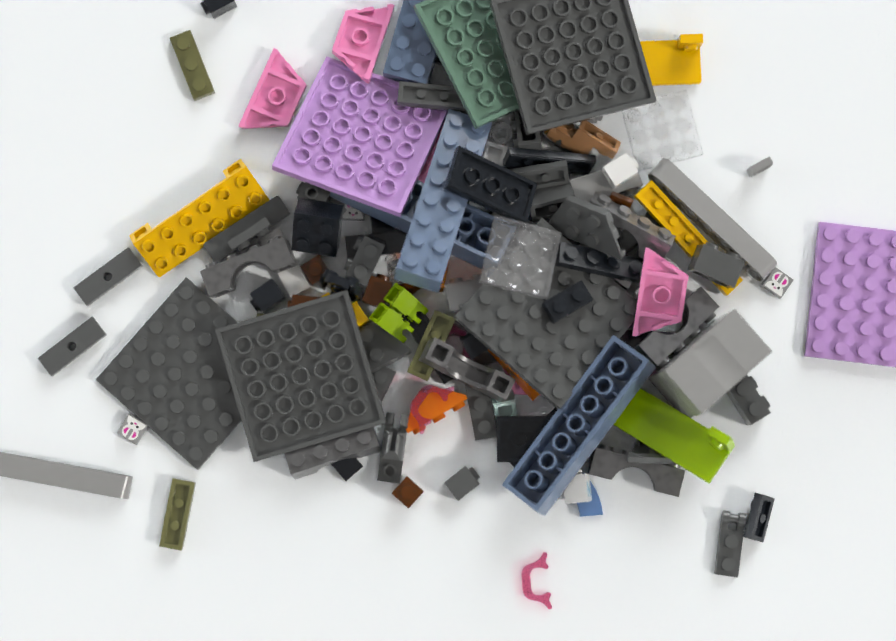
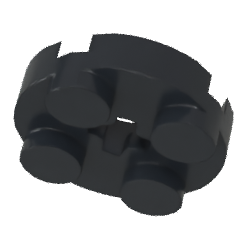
[318,269,364,302]

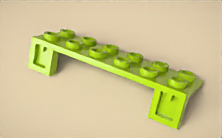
[613,388,735,483]

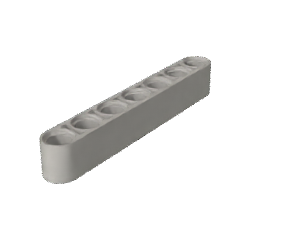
[648,158,777,282]
[0,452,133,499]

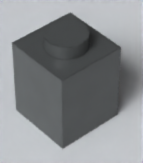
[444,466,480,501]

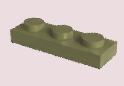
[170,30,215,101]
[407,309,455,381]
[159,478,196,551]

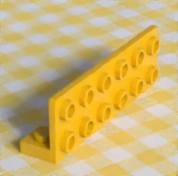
[640,34,703,86]
[129,158,270,277]

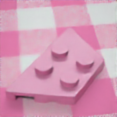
[332,4,395,83]
[239,48,307,129]
[632,247,689,336]

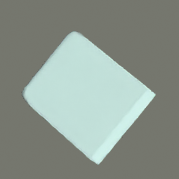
[491,392,518,421]

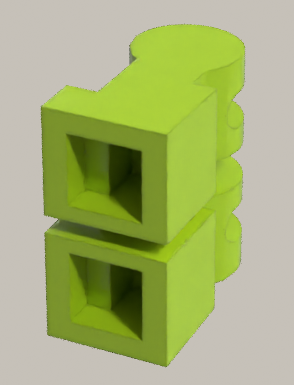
[369,283,429,343]

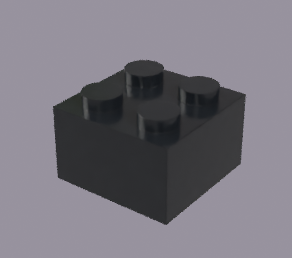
[291,198,344,257]

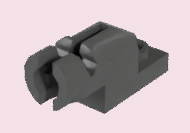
[377,412,409,484]

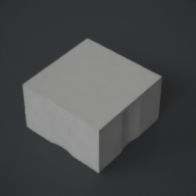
[649,309,773,418]

